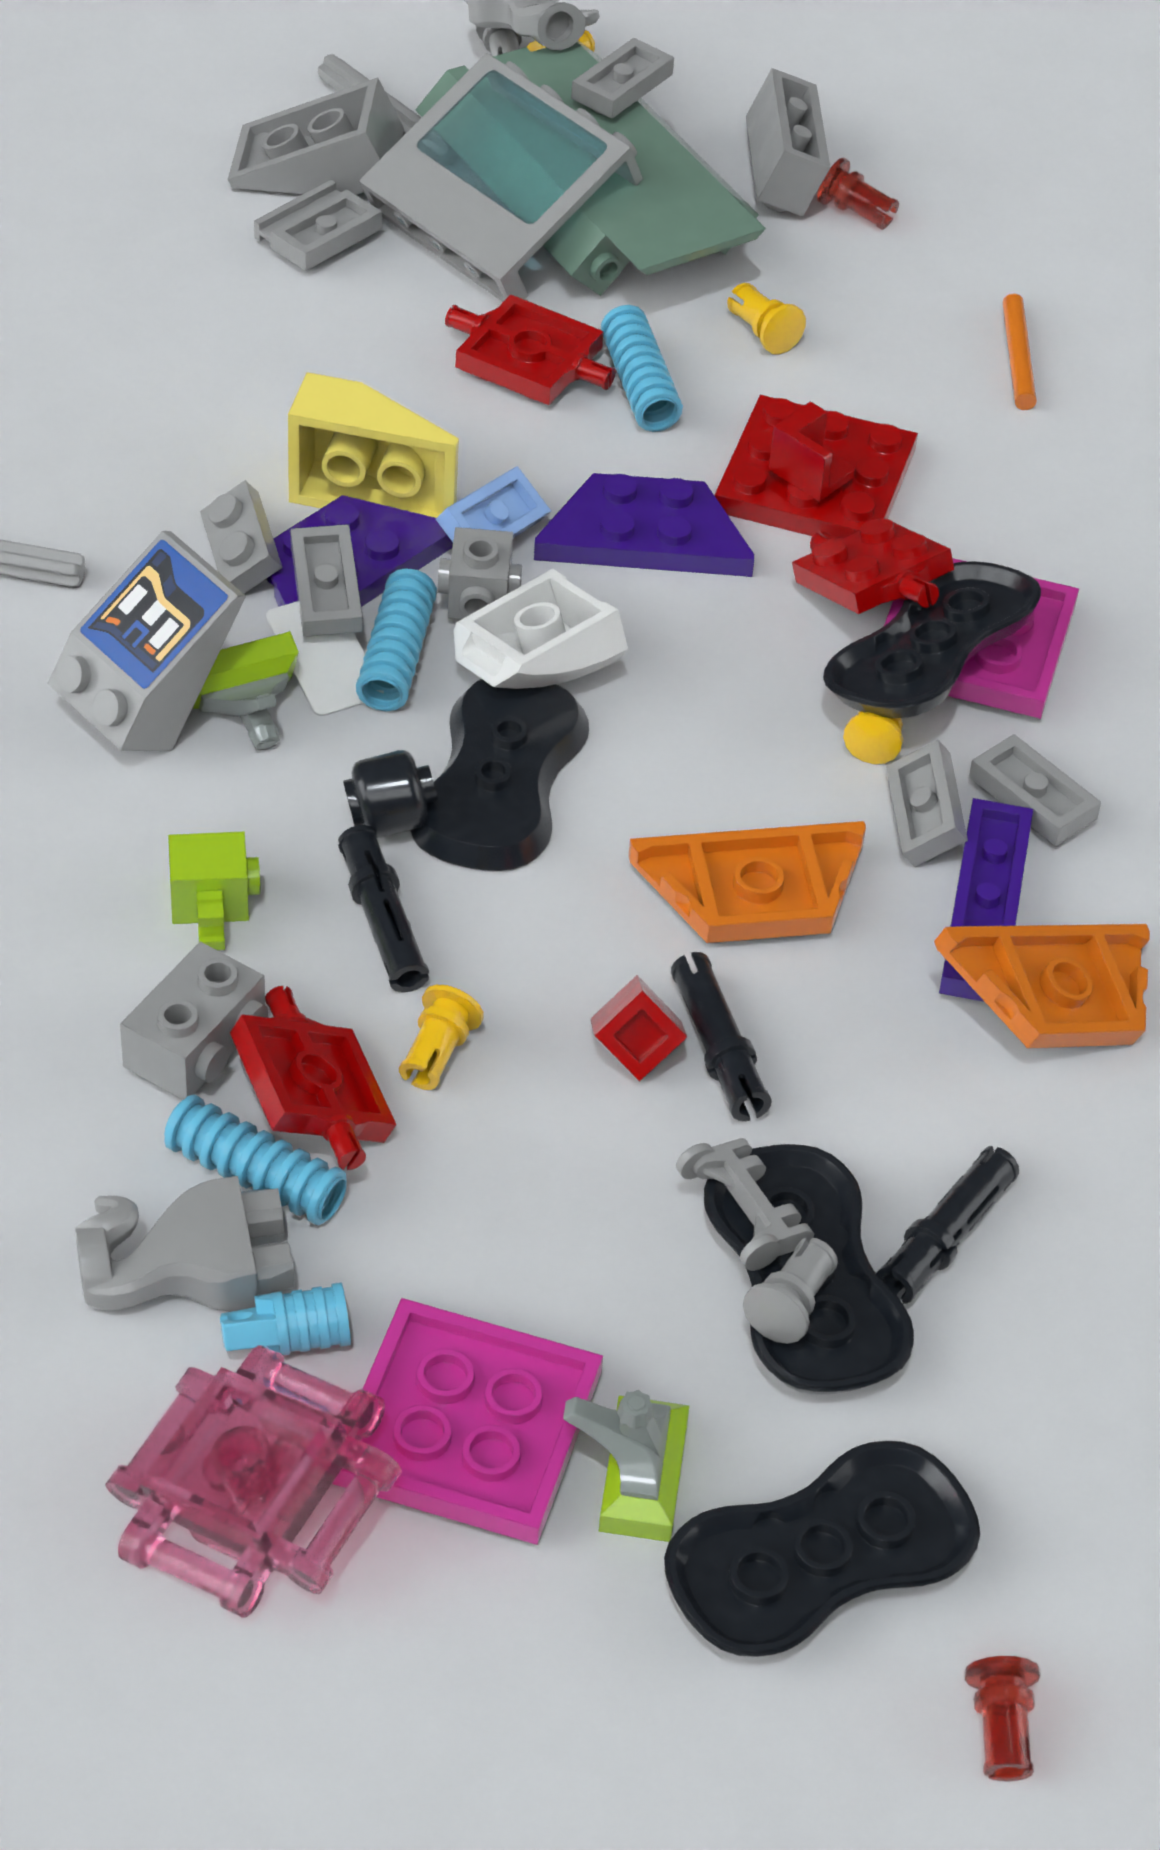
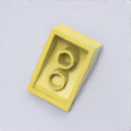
[288,372,459,518]

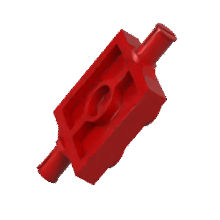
[445,294,616,405]
[792,519,955,614]
[230,986,397,1170]

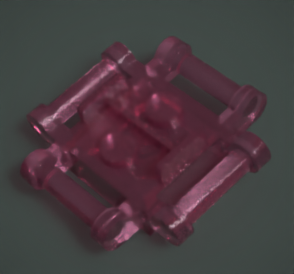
[105,1345,402,1618]

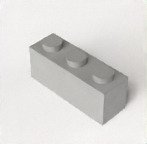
[746,68,830,217]

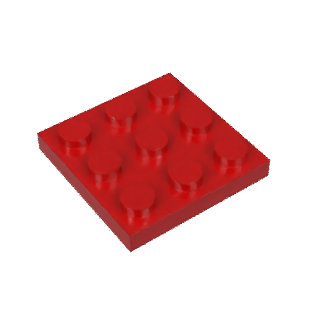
[714,394,918,538]

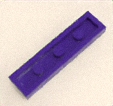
[939,798,1033,1002]

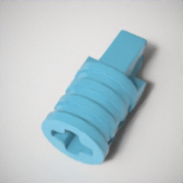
[220,1282,351,1358]

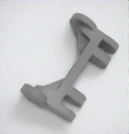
[676,1138,814,1271]

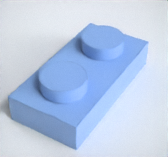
[436,466,551,542]

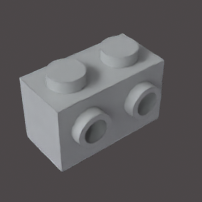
[120,942,268,1100]

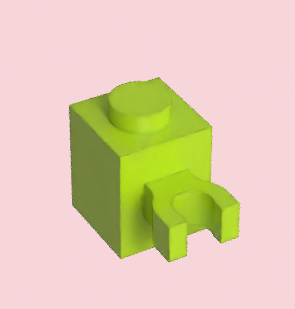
[168,831,260,950]

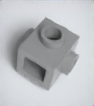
[438,527,522,619]

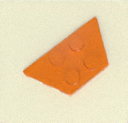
[628,821,866,943]
[934,924,1150,1049]

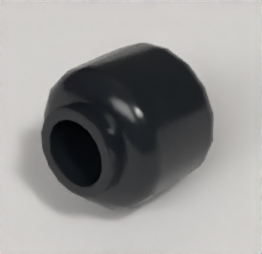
[343,750,438,838]

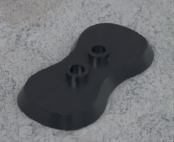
[823,561,1041,718]
[410,679,589,871]
[704,1144,914,1394]
[664,1441,980,1657]

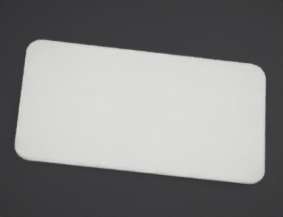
[266,601,384,715]

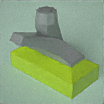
[192,631,299,750]
[563,1390,690,1542]

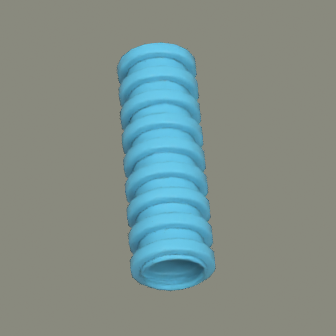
[601,305,683,432]
[356,568,437,712]
[164,1094,347,1226]

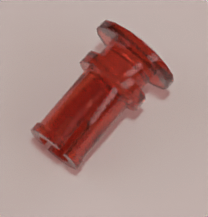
[817,157,899,230]
[964,1656,1041,1782]

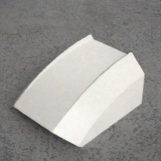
[453,569,628,689]

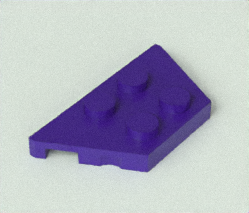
[534,473,755,577]
[266,495,453,607]

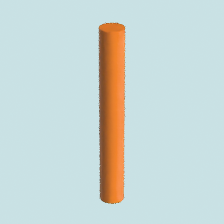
[1002,294,1037,410]

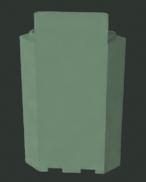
[415,41,766,296]

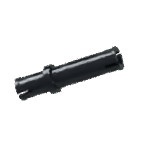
[338,825,430,993]
[671,952,772,1121]
[876,1146,1019,1304]

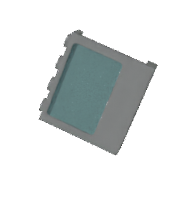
[359,53,643,302]

